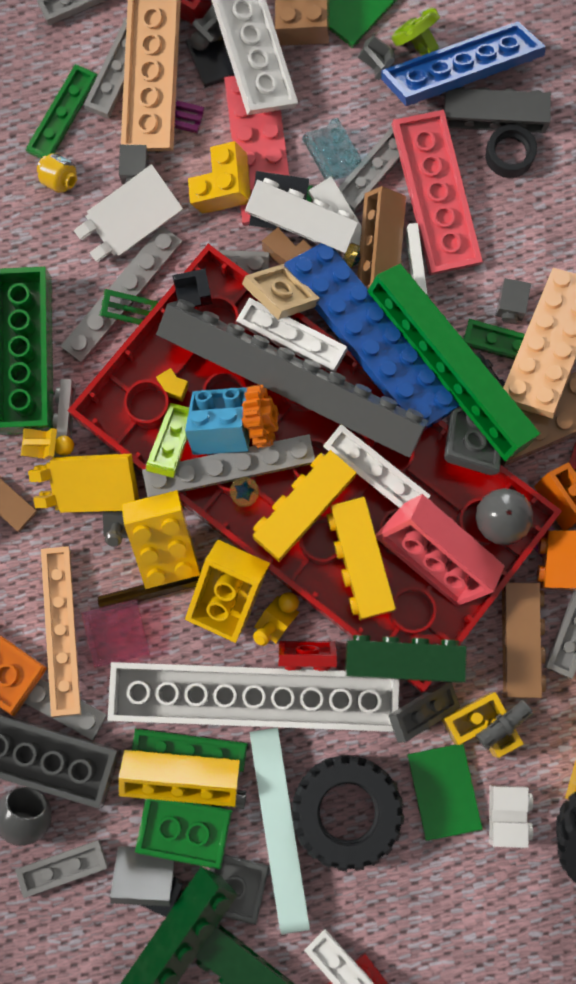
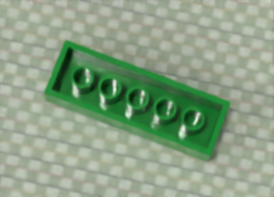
[0,266,54,435]

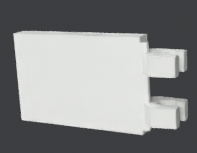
[73,164,184,262]

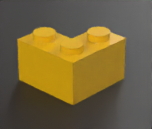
[188,141,251,213]
[441,692,523,758]

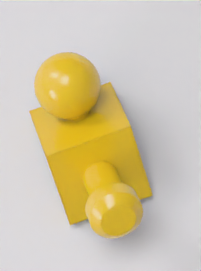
[21,428,75,460]
[253,592,300,646]

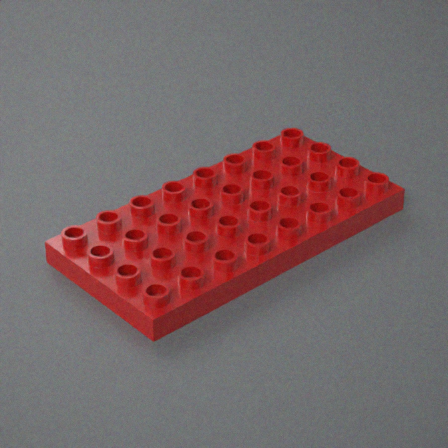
[67,243,562,692]

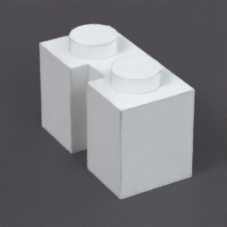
[489,785,533,848]

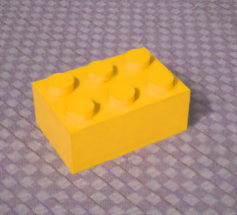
[122,490,200,589]
[185,540,270,643]

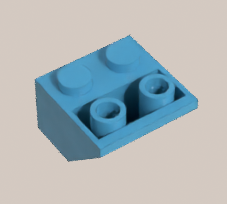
[185,387,250,455]

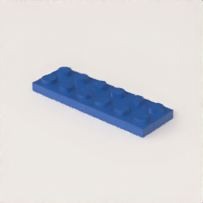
[381,21,546,106]

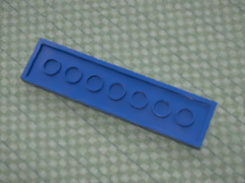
[284,243,460,431]

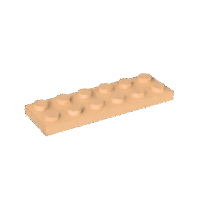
[121,0,181,151]
[503,268,576,419]

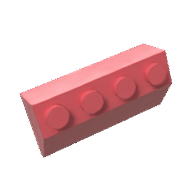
[376,494,505,607]

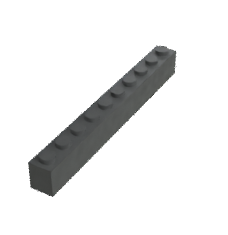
[156,299,428,458]

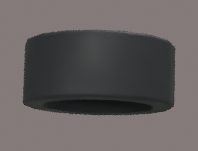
[485,124,537,178]

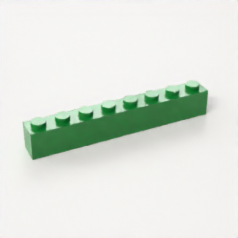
[367,263,541,461]

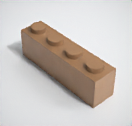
[357,186,406,289]
[502,583,546,698]

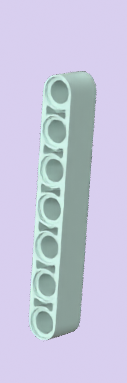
[250,727,310,935]

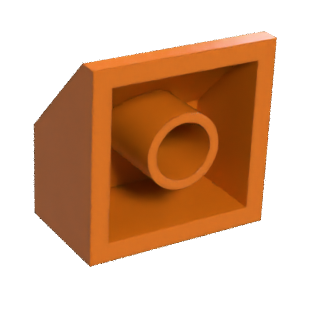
[537,531,576,591]

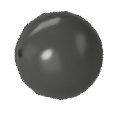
[476,488,533,545]
[0,787,52,846]

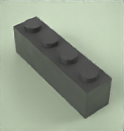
[443,87,551,133]

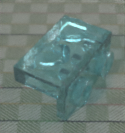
[302,118,361,180]

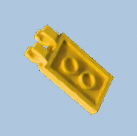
[28,454,139,513]

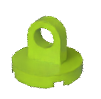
[391,7,440,56]

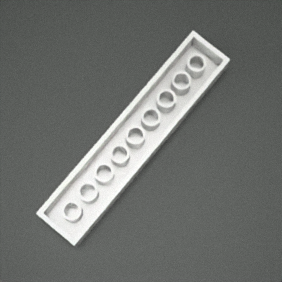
[108,662,399,732]

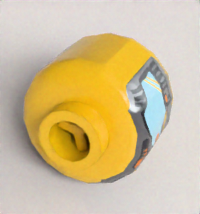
[37,153,77,193]

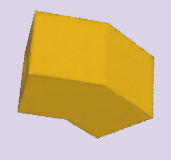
[156,368,189,402]

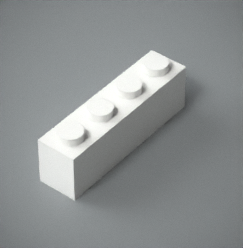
[245,178,358,254]

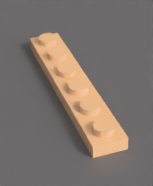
[41,546,81,718]

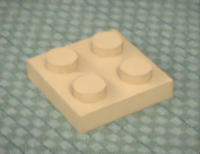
[242,264,320,320]

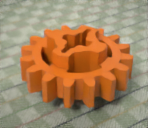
[242,385,279,448]

